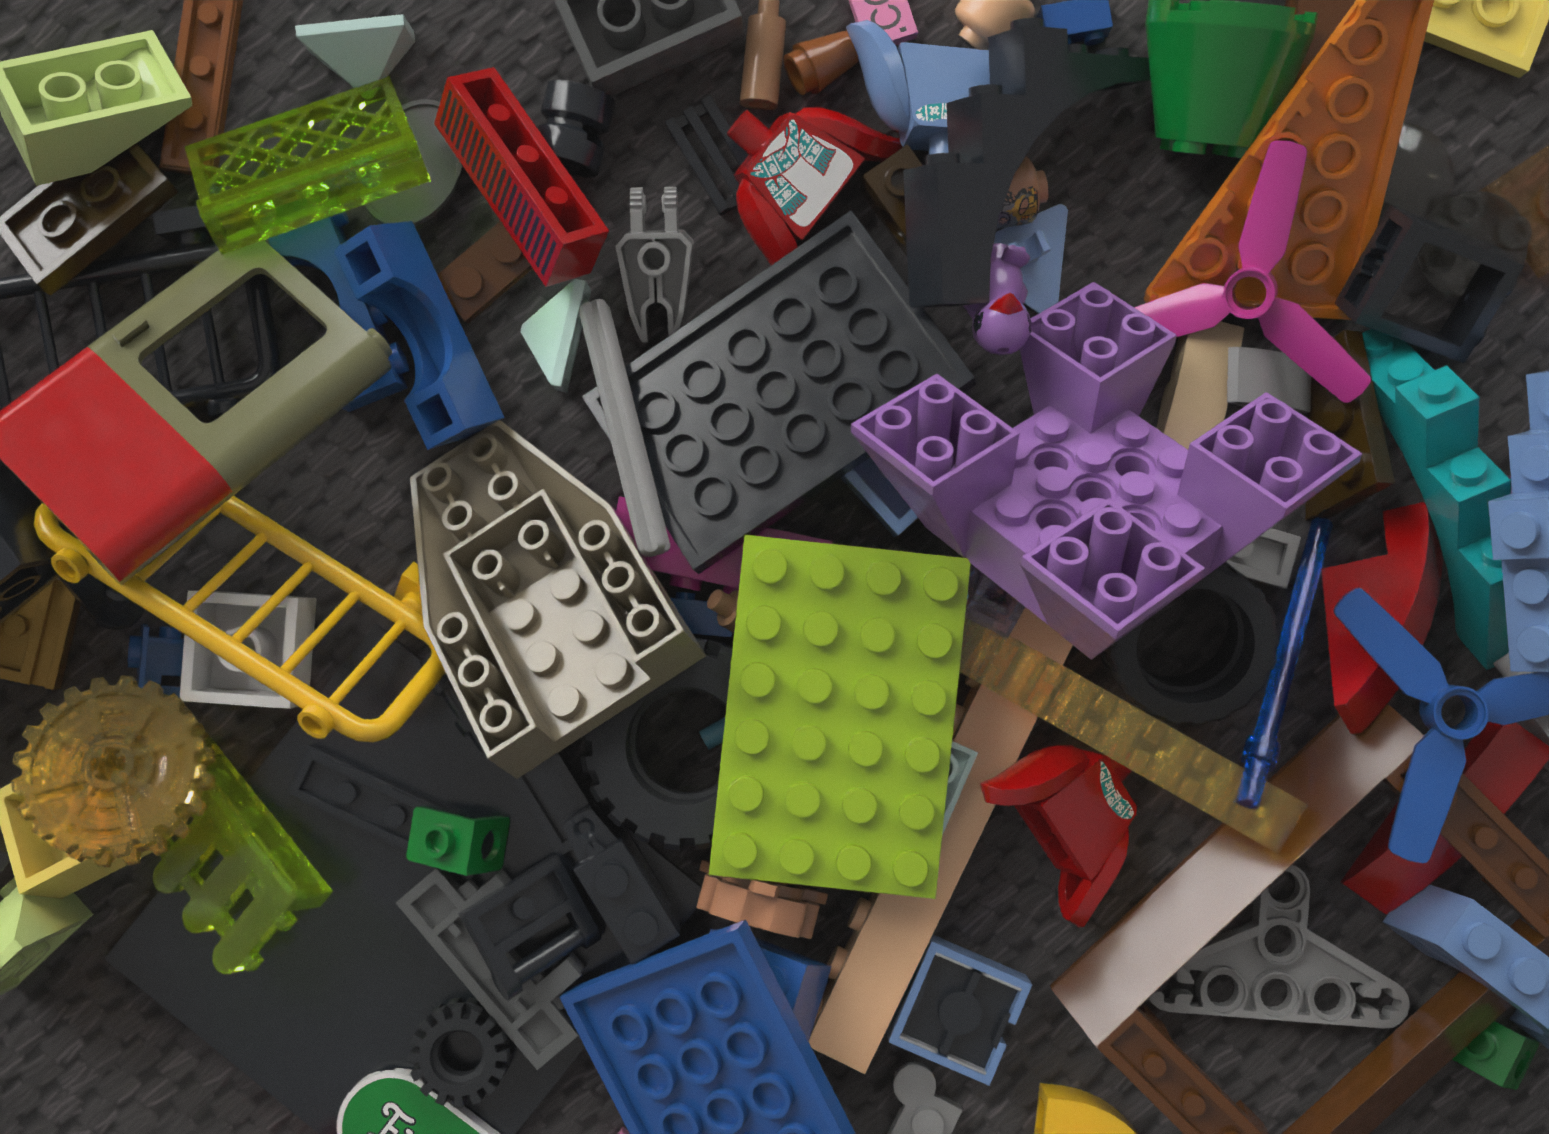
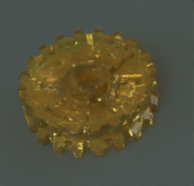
[11,676,216,868]

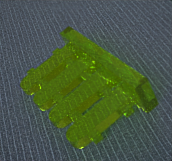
[140,737,333,974]

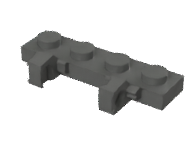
[396,868,586,1070]

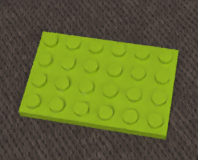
[709,535,971,899]

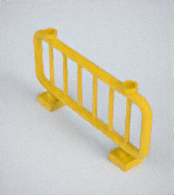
[33,496,446,742]

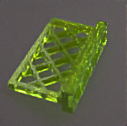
[185,76,431,255]

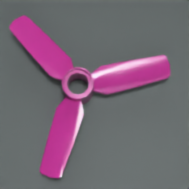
[1134,140,1371,403]

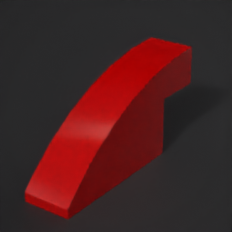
[1321,502,1443,734]
[1341,722,1549,914]

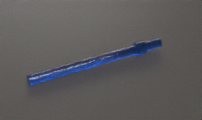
[1236,517,1333,809]

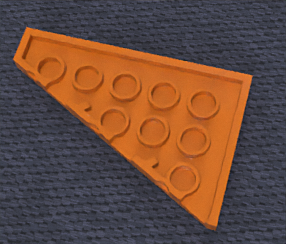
[1144,0,1434,320]

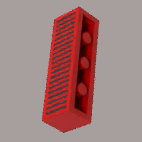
[434,67,609,287]

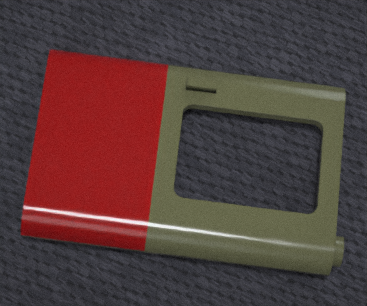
[0,229,392,586]

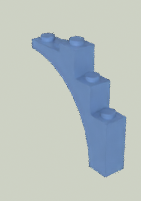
[1488,370,1549,672]

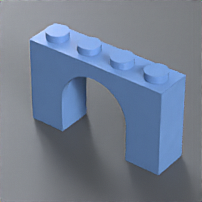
[1383,884,1549,1049]

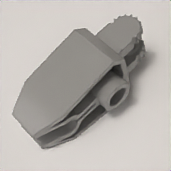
[615,187,694,342]

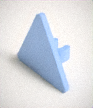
[994,204,1068,314]

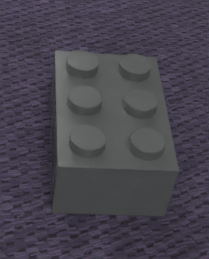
[553,0,743,97]

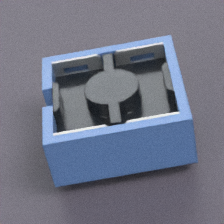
[886,935,1032,1086]

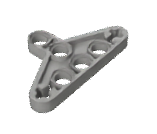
[1148,864,1410,1029]

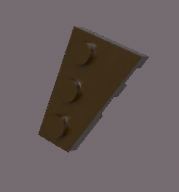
[1305,330,1395,521]

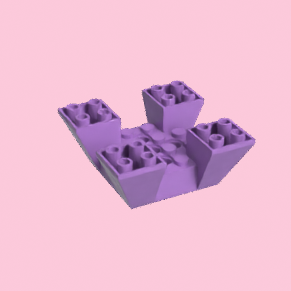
[851,282,1362,660]

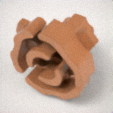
[696,860,828,939]

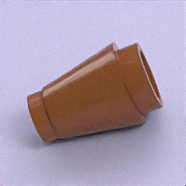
[783,30,859,95]

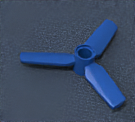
[1334,588,1549,863]

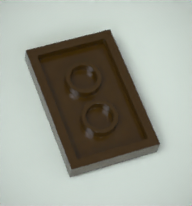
[0,142,178,296]

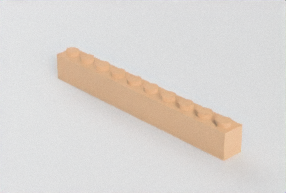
[809,599,1073,1074]

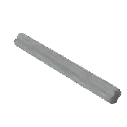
[579,299,670,557]

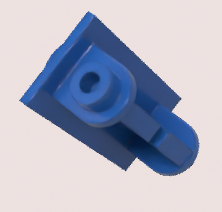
[123,624,184,736]

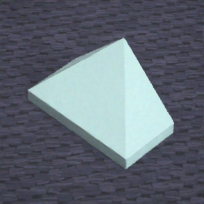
[295,14,415,96]
[520,278,591,393]

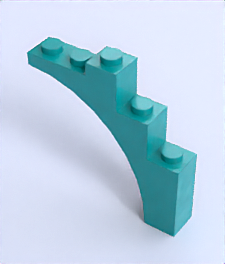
[1362,329,1511,670]

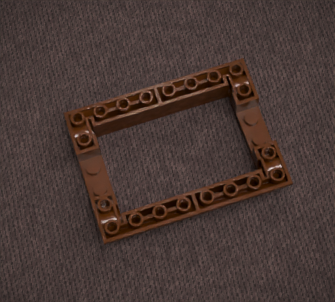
[1050,703,1549,1134]

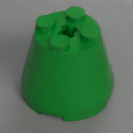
[1145,0,1318,158]

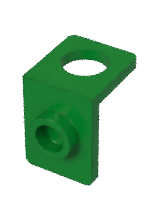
[406,806,510,876]
[1452,1021,1540,1090]

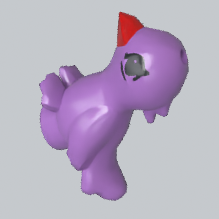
[963,243,1032,355]

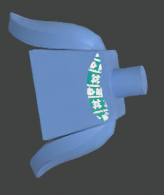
[846,20,990,155]

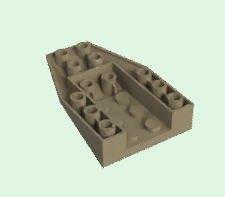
[410,420,706,779]

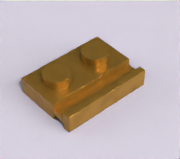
[0,579,81,690]

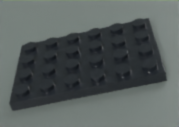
[582,211,976,574]

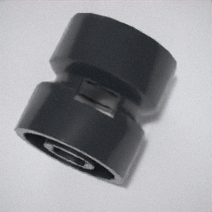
[537,80,615,178]

